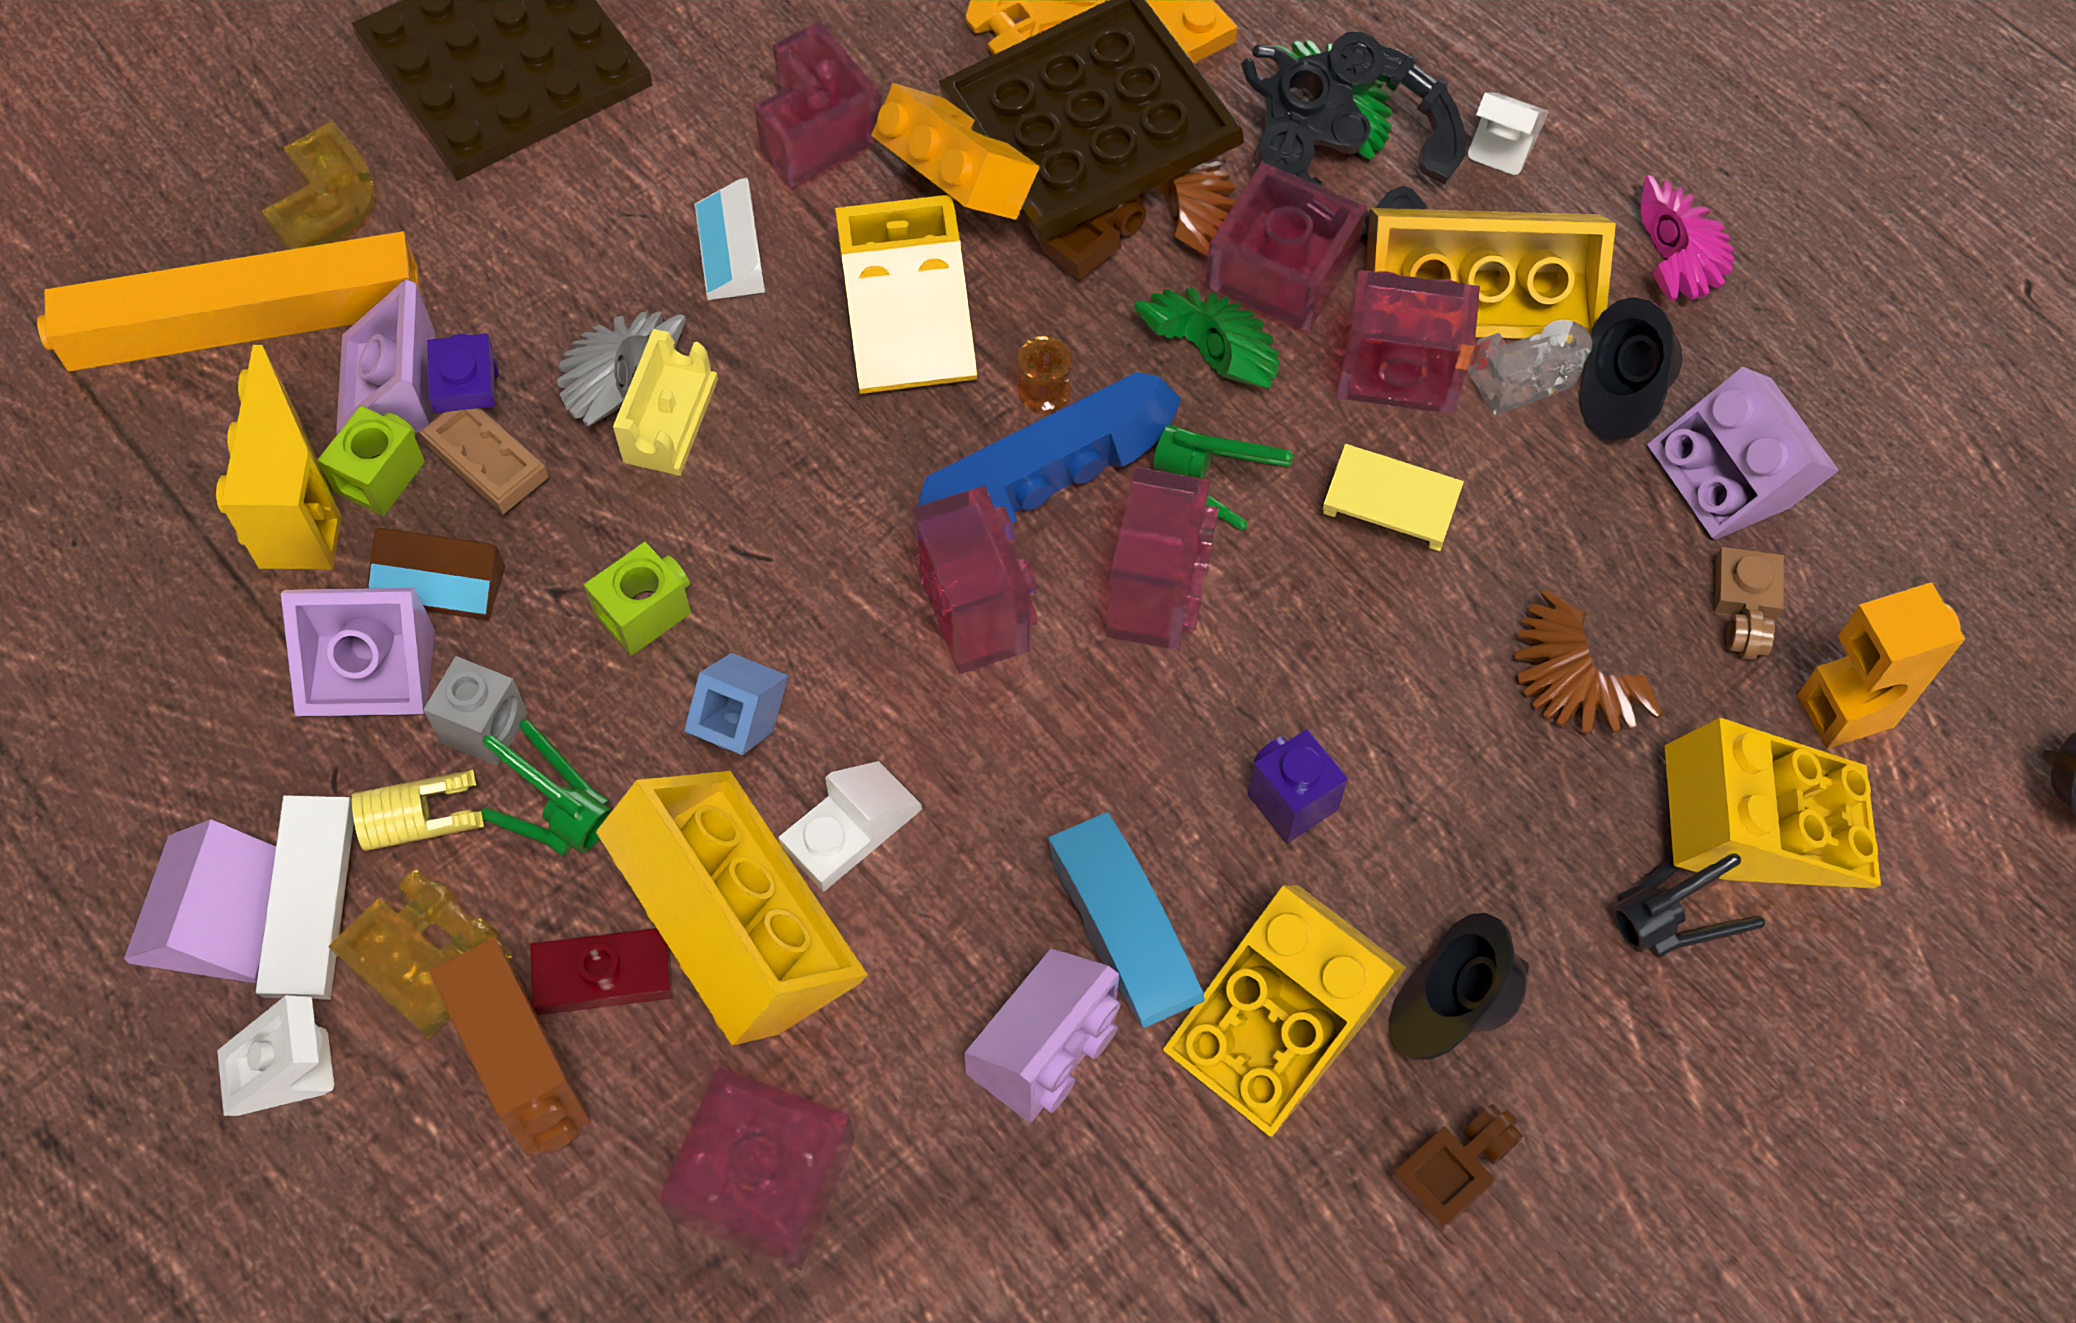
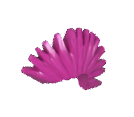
[1640,175,1734,301]

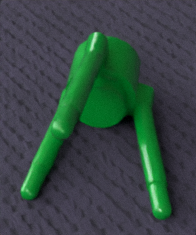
[1153,424,1293,530]
[480,719,612,857]

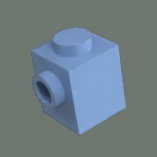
[684,653,789,755]

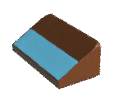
[367,528,505,620]

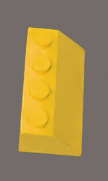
[1366,208,1616,340]
[596,771,868,1046]

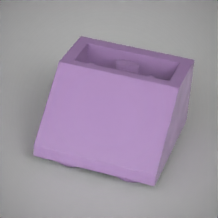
[1647,367,1839,540]
[964,948,1121,1124]

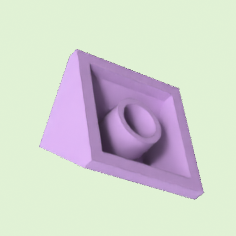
[336,279,436,434]
[281,588,435,716]
[124,819,276,984]

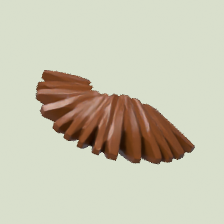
[1149,160,1237,258]
[1515,589,1662,734]

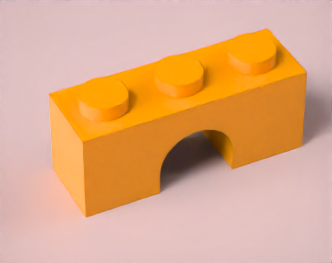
[871,83,1040,220]
[1797,582,1965,749]

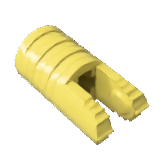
[351,769,484,851]

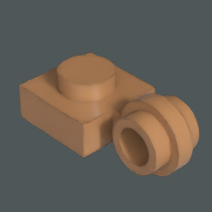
[1714,547,1784,660]

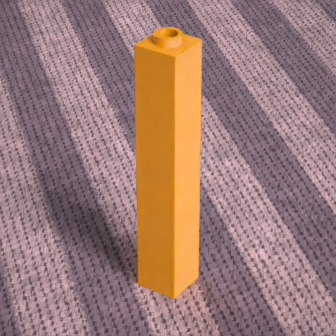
[37,231,421,372]

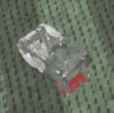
[1467,320,1592,416]

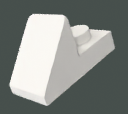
[1468,93,1549,175]
[778,761,922,892]
[217,996,334,1116]

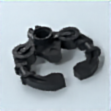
[1240,31,1466,240]

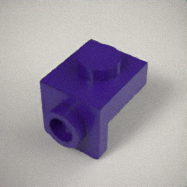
[427,333,499,413]

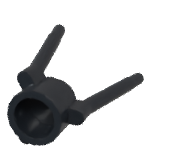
[1612,853,1765,958]

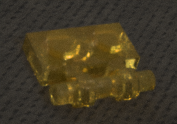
[328,870,512,1039]

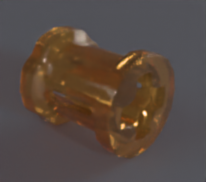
[1018,336,1072,415]

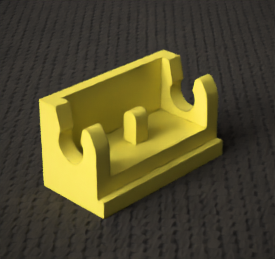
[613,329,718,476]
[1323,444,1464,551]

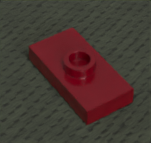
[530,928,673,1015]

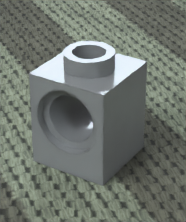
[423,656,528,766]

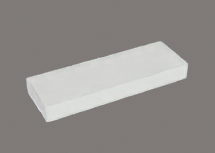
[256,796,354,1000]

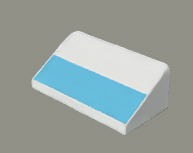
[695,178,765,300]

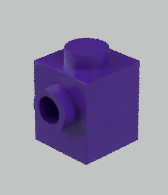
[1247,729,1348,844]

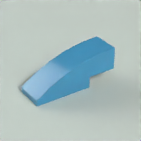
[1048,812,1204,1029]

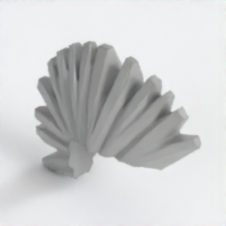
[557,312,686,426]

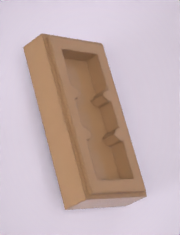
[419,408,549,515]

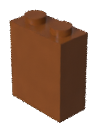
[429,937,591,1156]

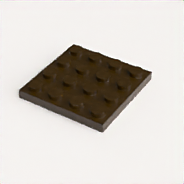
[352,0,653,181]
[939,0,1244,243]

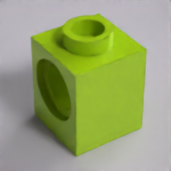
[317,405,425,517]
[583,542,691,656]

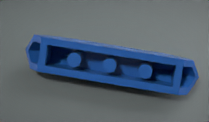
[914,372,1181,537]

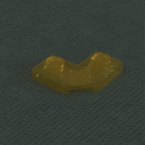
[261,121,375,250]

